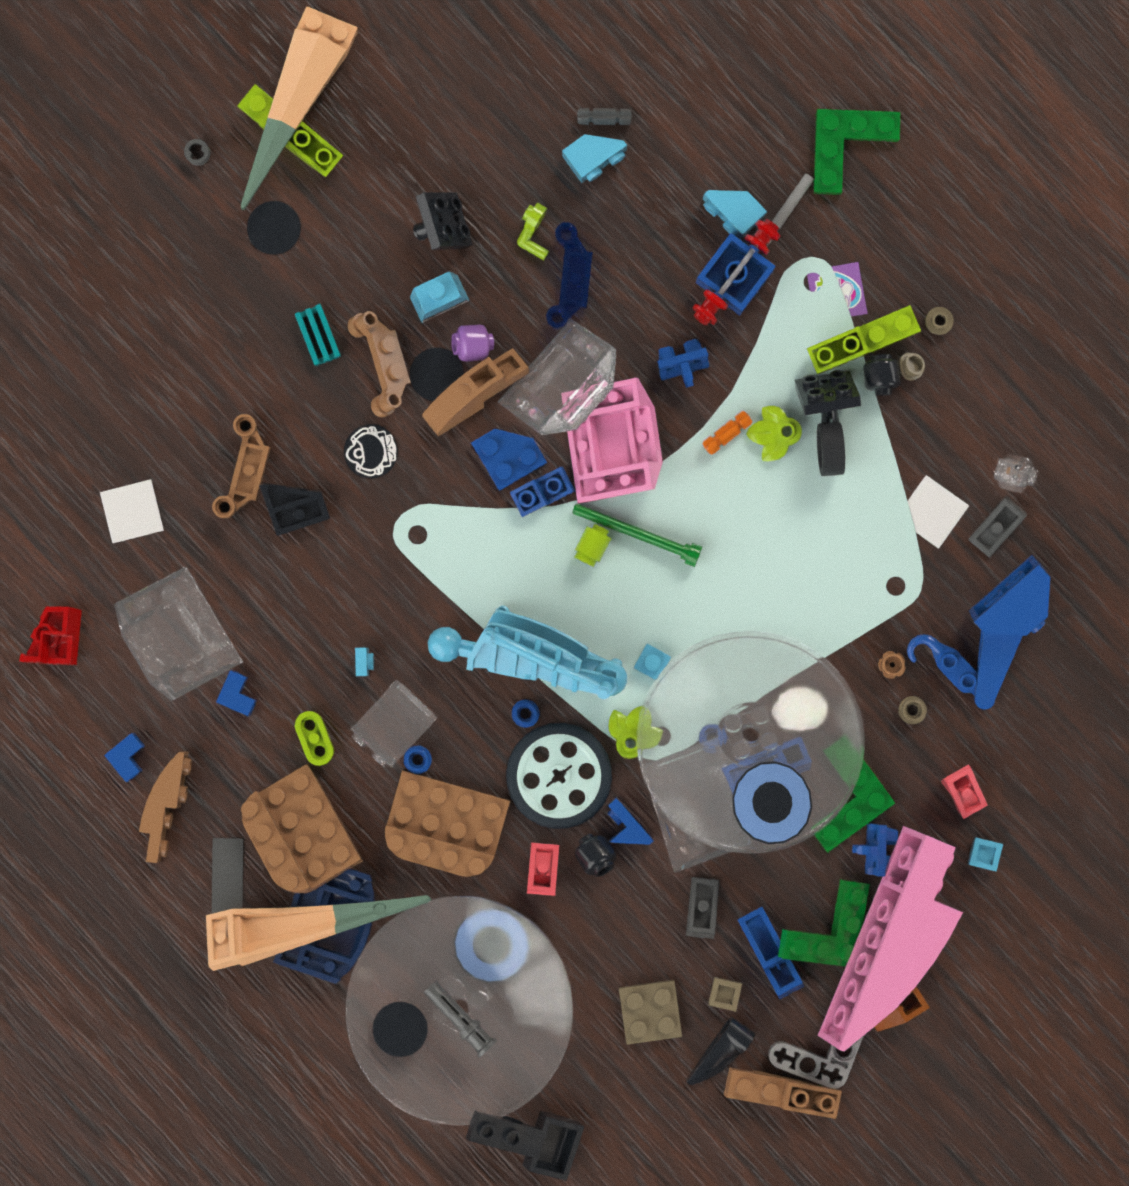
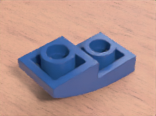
[510,466,575,517]

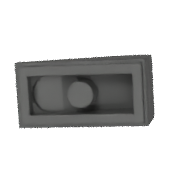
[968,495,1027,558]
[686,877,720,939]

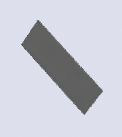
[212,838,243,914]

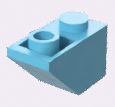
[562,134,627,183]
[703,190,767,239]

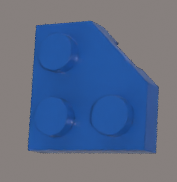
[471,429,547,491]

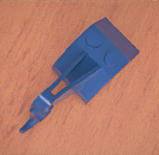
[907,555,1050,709]

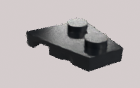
[259,483,330,536]

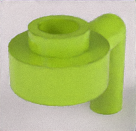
[517,203,549,261]

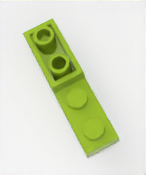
[237,84,343,177]
[806,305,921,374]

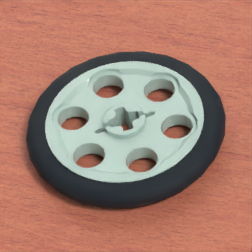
[506,723,612,829]

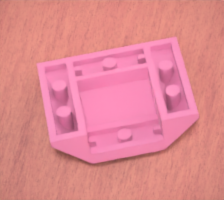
[562,378,663,504]

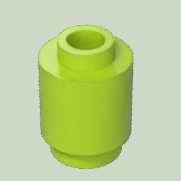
[574,524,611,567]

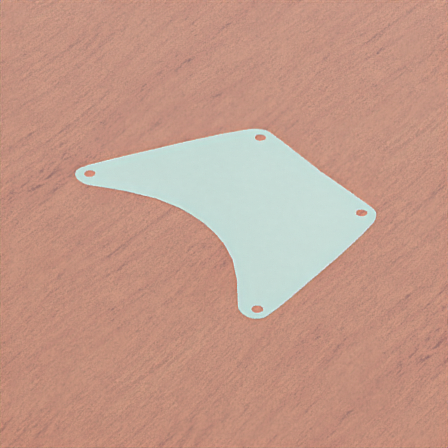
[393,257,923,762]

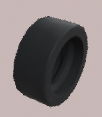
[817,422,845,476]

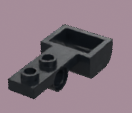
[466,1111,584,1181]

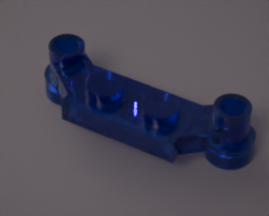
[546,222,593,329]

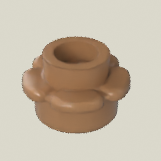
[878,651,906,679]

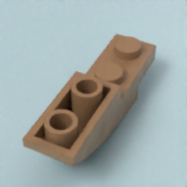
[422,348,529,436]
[139,751,192,863]
[724,1067,842,1119]

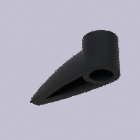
[686,1017,755,1085]

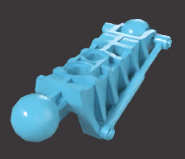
[428,605,627,699]

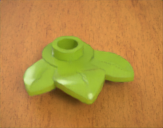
[746,406,802,462]
[608,706,663,759]

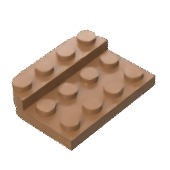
[241,764,363,894]
[385,770,510,877]

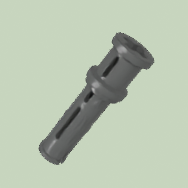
[423,980,498,1058]

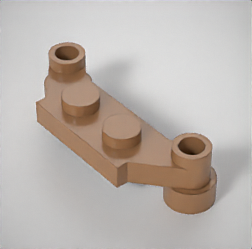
[348,311,411,418]
[212,414,271,519]

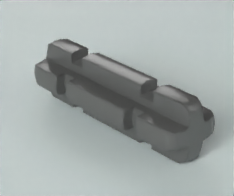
[577,108,632,125]

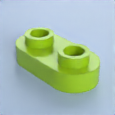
[295,711,334,766]

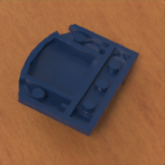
[273,868,375,984]

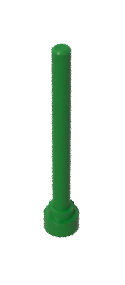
[572,504,703,567]

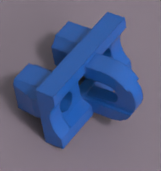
[657,339,709,388]
[852,824,898,876]

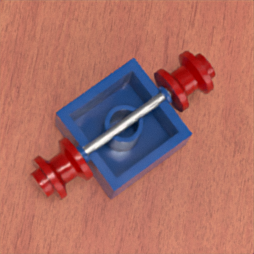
[692,219,781,326]

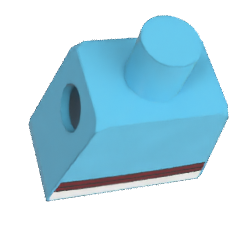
[410,272,469,323]

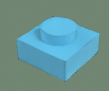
[633,644,671,681]
[355,648,374,676]
[967,837,1003,872]

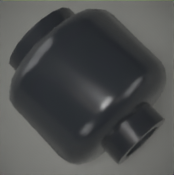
[863,354,901,396]
[575,834,616,877]

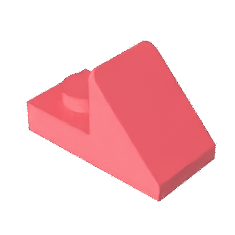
[941,764,988,819]
[527,843,559,896]

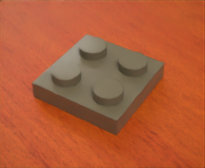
[619,979,682,1045]

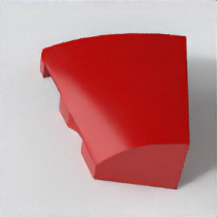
[19,606,82,665]

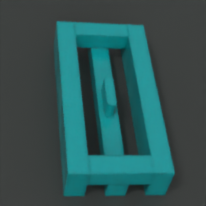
[295,304,341,367]

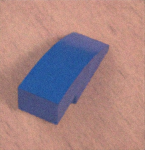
[738,907,804,1000]

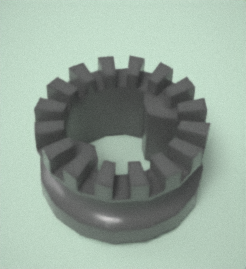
[184,139,211,166]

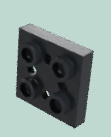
[413,192,473,250]
[795,370,861,423]

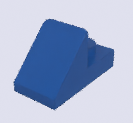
[608,797,654,845]

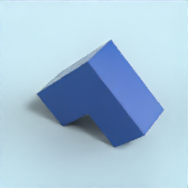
[216,670,257,716]
[104,733,145,782]

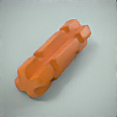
[702,411,752,455]

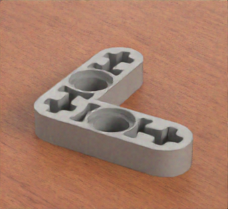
[768,1036,863,1089]

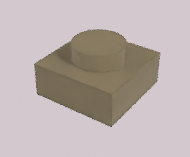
[708,976,742,1012]

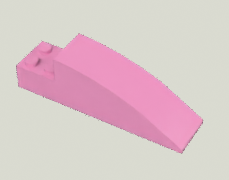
[818,826,963,1051]

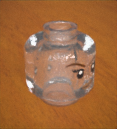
[994,454,1038,493]

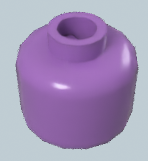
[451,325,494,362]

